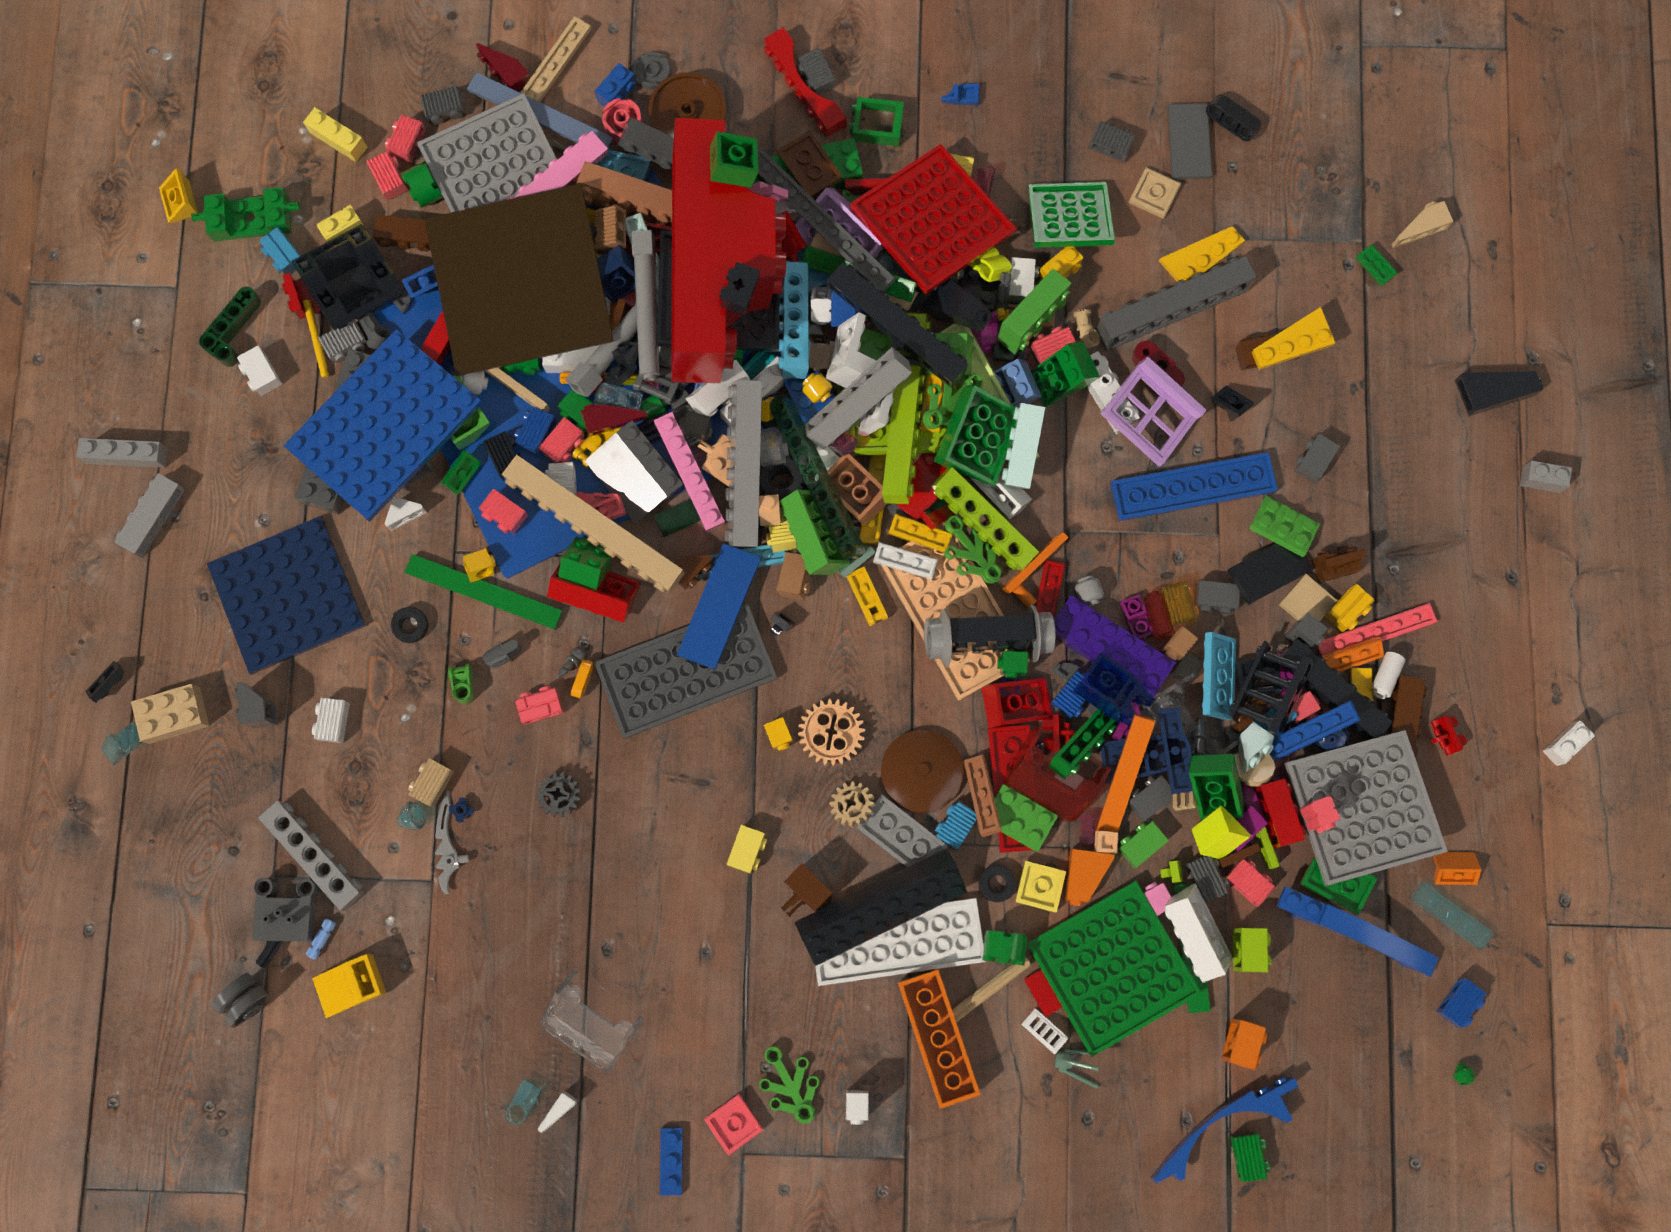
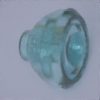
[397,802,426,830]

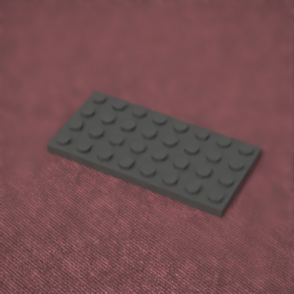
[594,603,777,739]

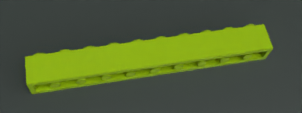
[882,313,931,504]

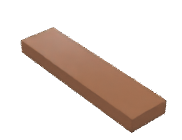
[964,754,1002,837]

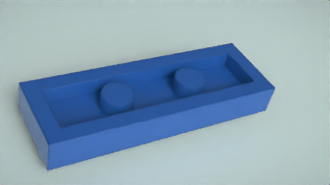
[660,1127,683,1195]

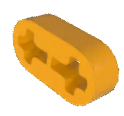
[571,659,594,699]

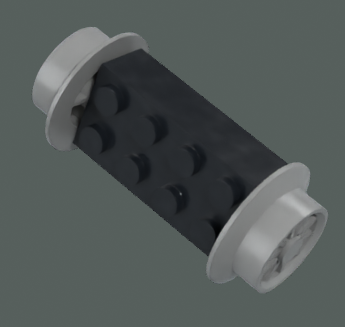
[924,604,1055,667]

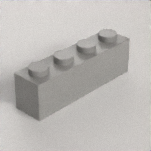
[76,438,168,468]
[114,473,185,558]

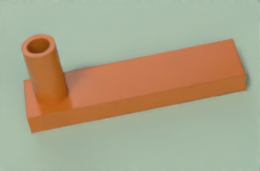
[1001,532,1068,608]

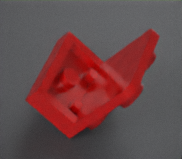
[282,273,322,319]

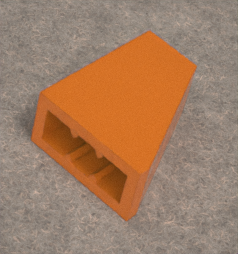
[1064,849,1114,906]

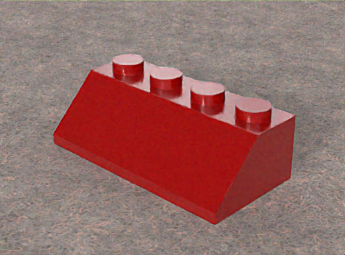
[547,564,641,623]

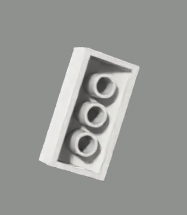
[1164,883,1233,983]

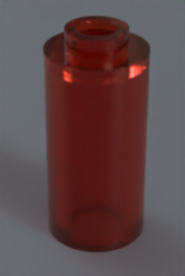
[1144,591,1175,639]

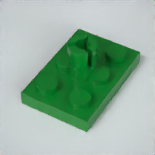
[1300,855,1377,916]

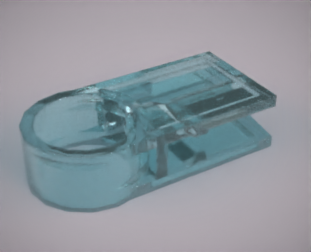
[505,1079,542,1125]

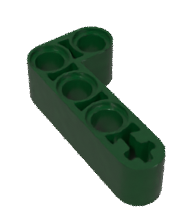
[199,287,261,367]

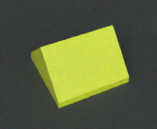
[1191,805,1251,859]

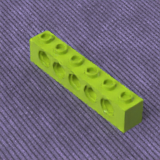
[931,467,1039,570]

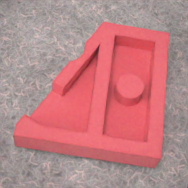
[576,492,626,520]

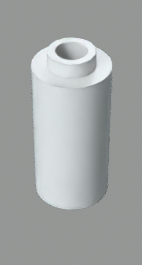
[1371,652,1405,699]

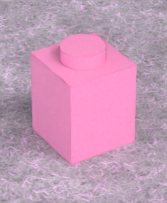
[1144,882,1171,916]

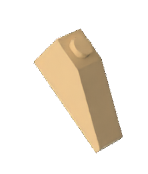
[1392,201,1454,248]

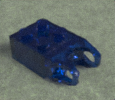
[1073,652,1155,726]

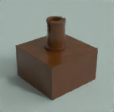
[780,863,833,917]

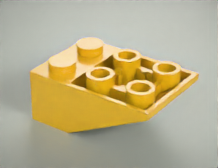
[312,954,387,1018]

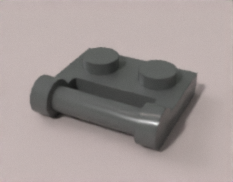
[633,360,681,405]

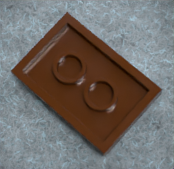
[777,130,842,198]

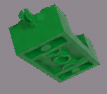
[191,187,300,242]

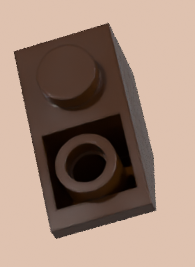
[674,555,714,590]

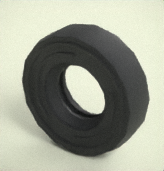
[391,607,429,643]
[978,864,1016,903]

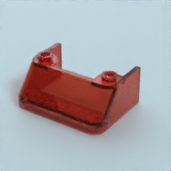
[1005,726,1111,822]

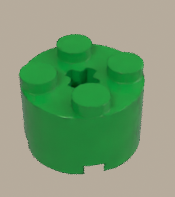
[401,161,443,208]
[982,930,1027,966]

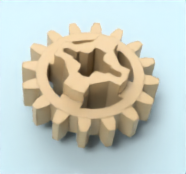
[829,781,876,828]

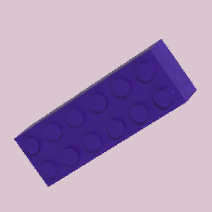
[1054,595,1176,700]

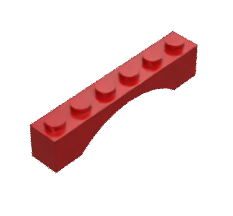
[763,27,847,138]

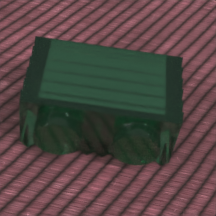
[654,499,700,537]

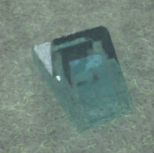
[101,722,143,765]

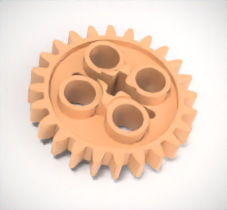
[798,699,865,766]

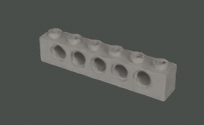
[258,801,364,911]

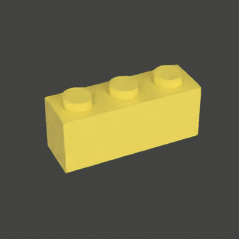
[303,107,368,163]

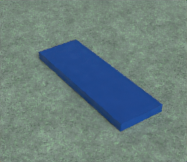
[677,544,761,670]

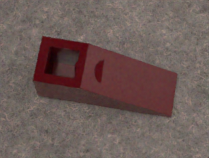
[476,43,530,92]

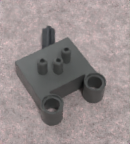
[253,877,320,968]

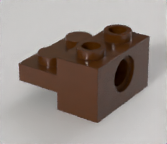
[1312,545,1367,583]

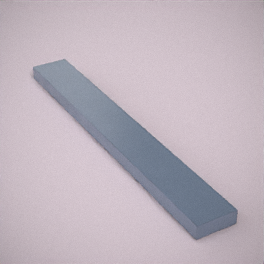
[467,72,614,150]

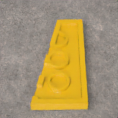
[1252,307,1335,370]

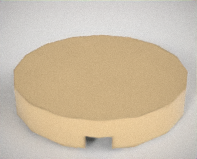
[1235,752,1275,786]

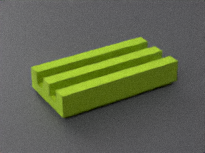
[1255,827,1280,870]

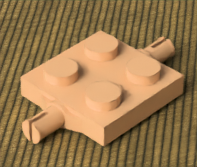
[698,434,730,487]

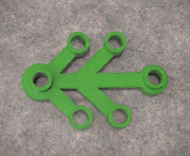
[923,374,983,429]
[944,516,1001,584]
[759,1046,819,1124]

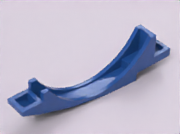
[1276,887,1439,977]
[1151,1076,1299,1184]

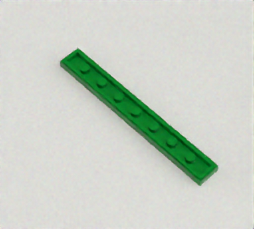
[404,554,563,630]

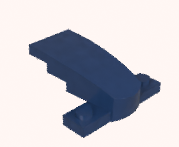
[1100,708,1193,795]

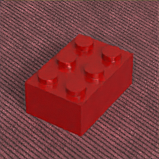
[1254,779,1306,849]

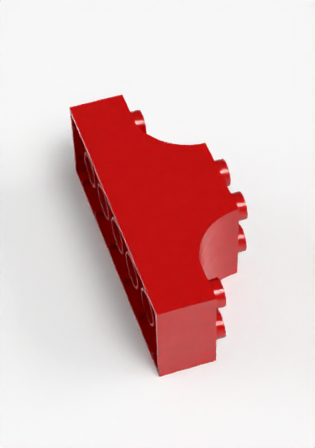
[671,118,786,383]

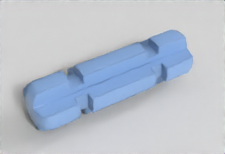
[306,919,336,959]

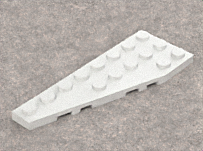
[815,898,986,986]

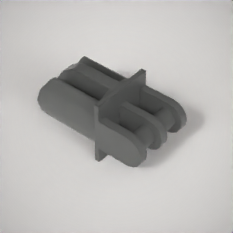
[483,640,522,669]

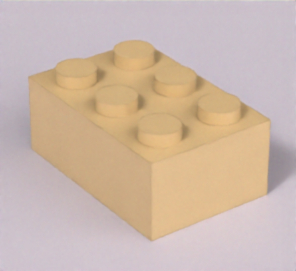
[131,684,209,744]

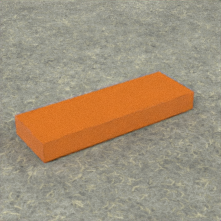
[1321,636,1385,672]

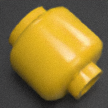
[802,373,832,403]

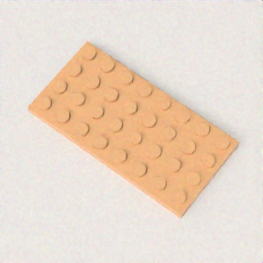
[881,523,1030,701]

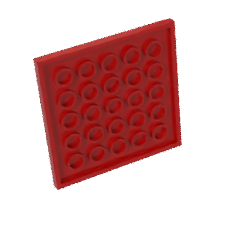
[850,144,1017,294]

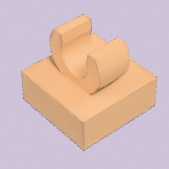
[1094,831,1118,854]

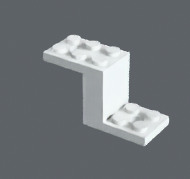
[826,312,896,436]

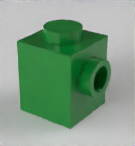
[997,651,1028,679]

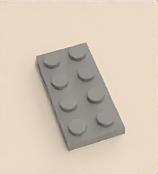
[856,795,948,867]

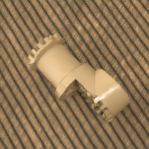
[1074,309,1100,349]

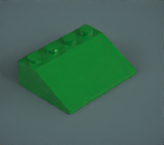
[934,385,1016,486]

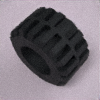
[759,454,808,507]

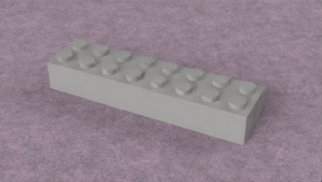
[725,380,762,547]

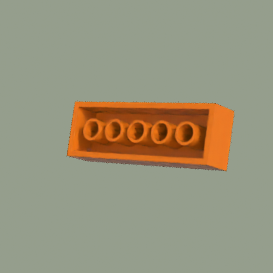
[898,969,981,1109]

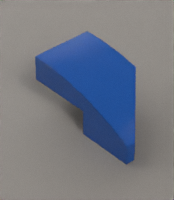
[942,83,980,105]

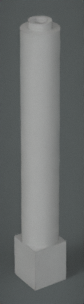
[631,230,660,381]
[565,304,637,397]

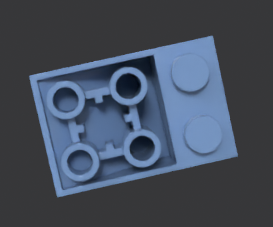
[994,359,1042,408]

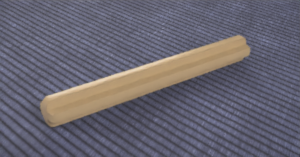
[945,957,1031,1022]

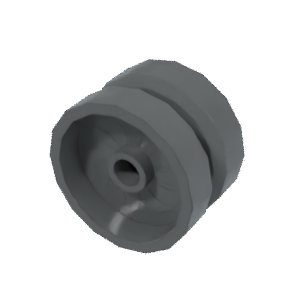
[212,973,269,1028]

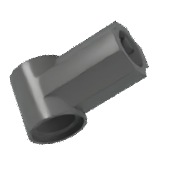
[358,311,391,351]

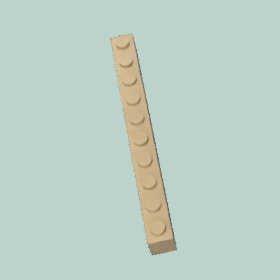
[502,455,685,593]

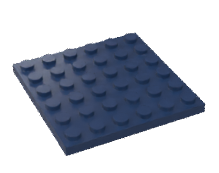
[207,516,366,675]

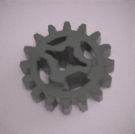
[535,772,581,818]

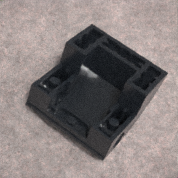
[291,224,405,330]

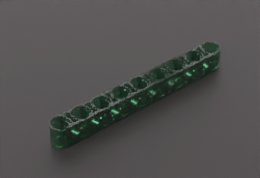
[770,397,865,559]

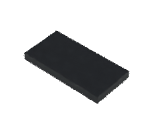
[1227,543,1313,605]

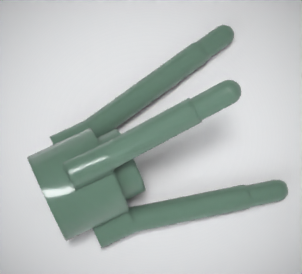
[1054,1048,1100,1089]

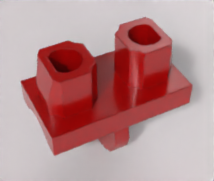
[1043,714,1077,753]
[1430,715,1468,756]

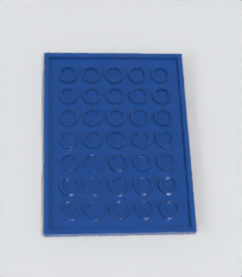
[283,329,483,522]

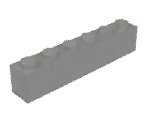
[805,347,912,449]

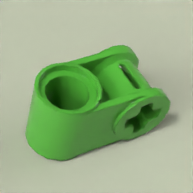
[448,663,475,705]

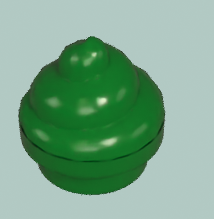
[1453,1062,1476,1086]

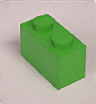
[1118,821,1169,868]

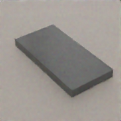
[1167,103,1212,180]

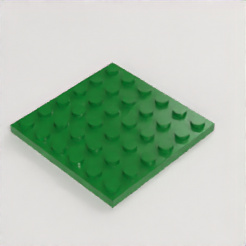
[1027,881,1202,1057]

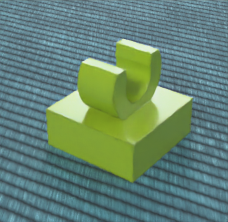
[1160,861,1184,883]

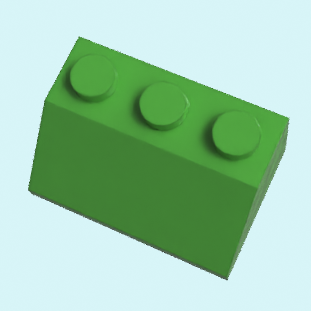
[451,375,490,451]

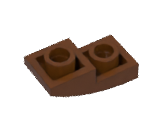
[1231,698,1266,733]

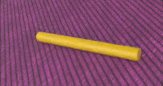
[303,300,329,378]

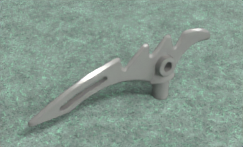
[435,790,470,895]

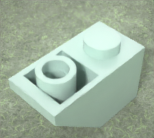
[1238,722,1274,773]

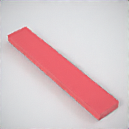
[1316,603,1438,656]

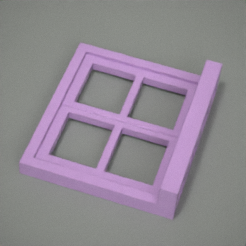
[1100,357,1206,467]

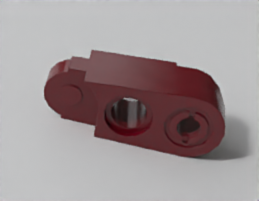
[1132,341,1185,387]

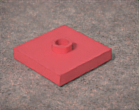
[704,1093,764,1156]

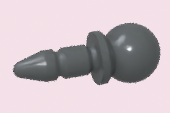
[557,647,587,678]

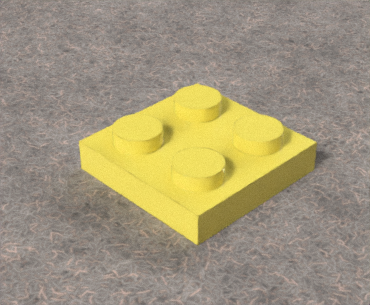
[1015,861,1066,913]

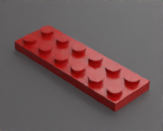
[987,725,1042,853]

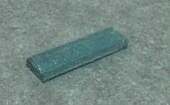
[1410,882,1494,950]

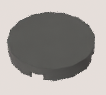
[632,52,671,90]

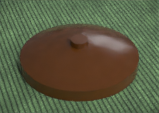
[648,72,727,137]
[881,730,964,813]

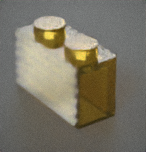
[1160,581,1199,629]

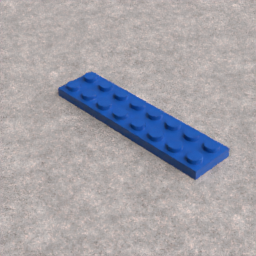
[1110,452,1278,521]

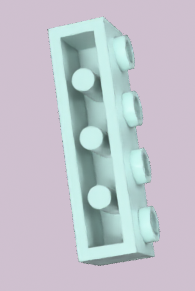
[1002,403,1045,489]

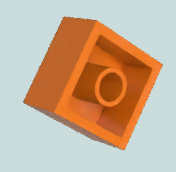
[1221,1018,1267,1070]

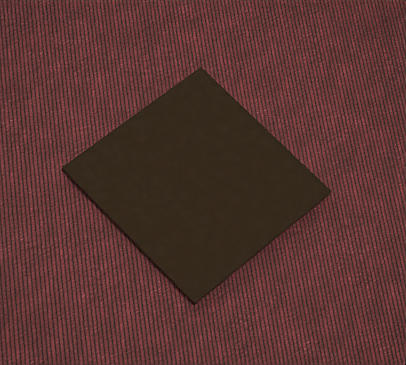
[424,183,614,376]

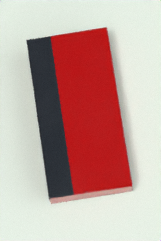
[919,499,957,530]

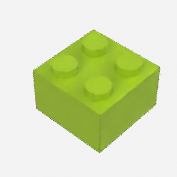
[1232,928,1271,972]

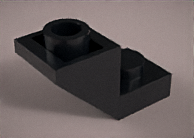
[604,341,638,387]

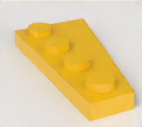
[1159,226,1245,282]

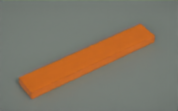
[1096,714,1155,833]

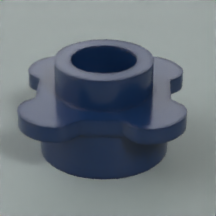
[449,798,474,823]

